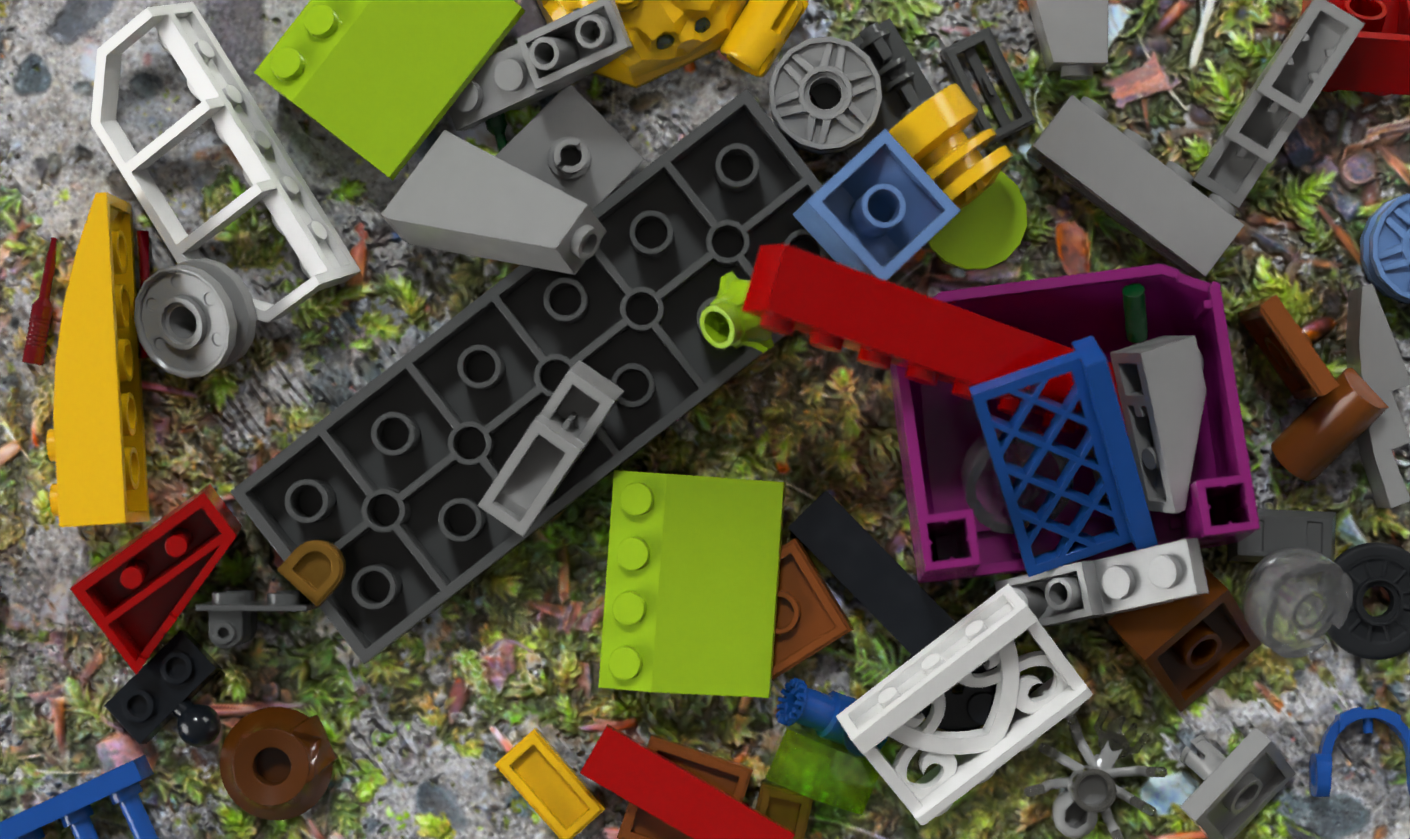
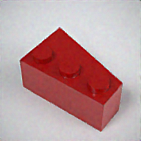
[70,484,242,675]

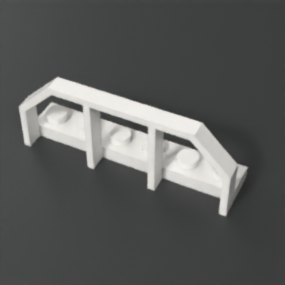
[90,2,361,323]

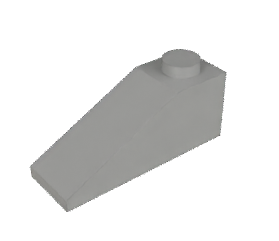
[1110,335,1206,514]

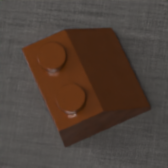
[1108,567,1262,713]

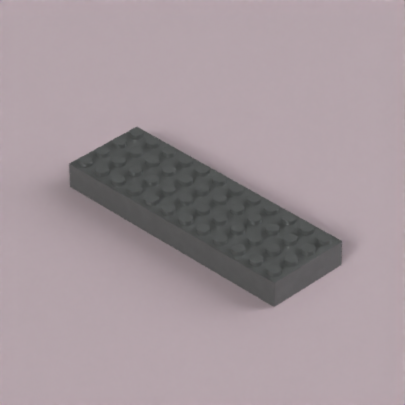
[230,89,835,664]

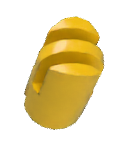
[720,0,809,77]

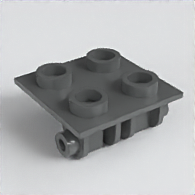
[810,18,935,160]
[196,590,318,649]

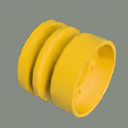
[888,83,1014,210]

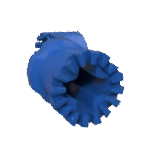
[776,677,888,757]

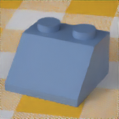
[793,129,961,280]

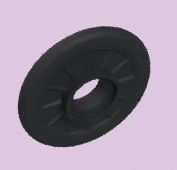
[1318,542,1410,660]

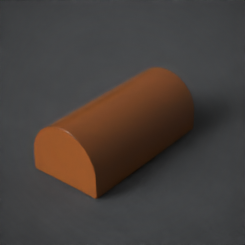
[1271,368,1389,481]

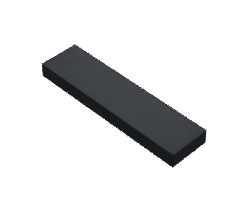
[788,490,956,656]

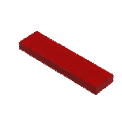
[580,724,795,839]

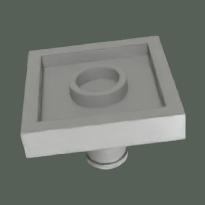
[496,85,645,210]
[1180,727,1296,839]

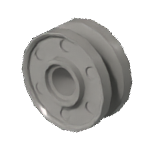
[769,36,882,155]
[134,258,257,378]

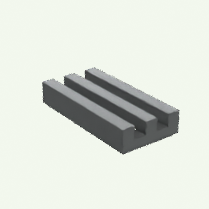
[940,27,1036,148]

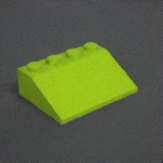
[254,0,525,181]
[598,470,786,698]

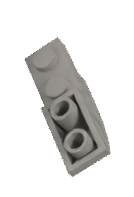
[449,0,632,131]
[994,538,1209,631]

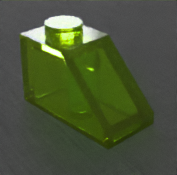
[764,725,880,815]

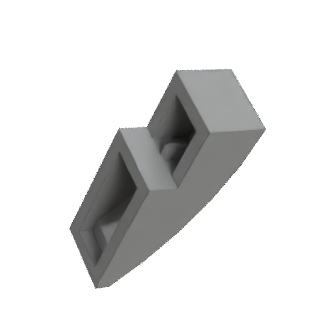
[478,360,624,537]

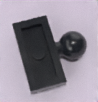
[104,630,222,747]

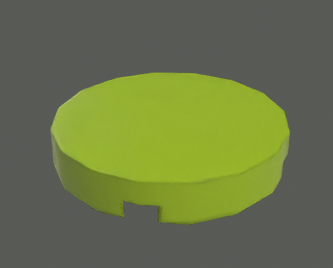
[927,171,1027,271]

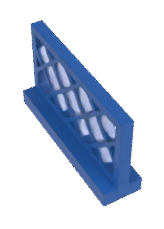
[969,335,1158,577]

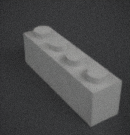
[1026,95,1244,279]

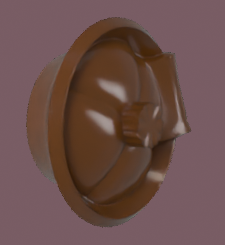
[220,707,338,820]

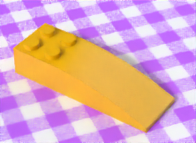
[46,192,150,527]

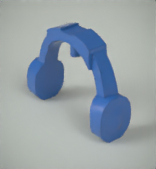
[1309,707,1410,797]

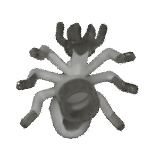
[1024,709,1167,839]

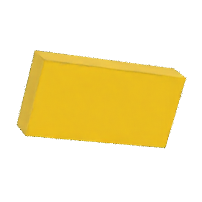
[494,727,606,839]

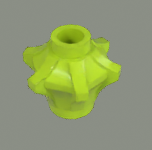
[700,271,774,353]

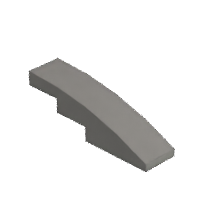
[1193,0,1365,208]
[1346,283,1410,508]

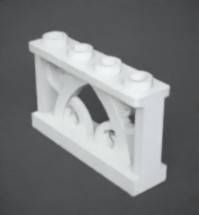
[836,584,1093,825]

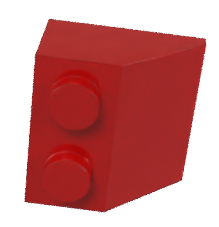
[1301,0,1410,96]

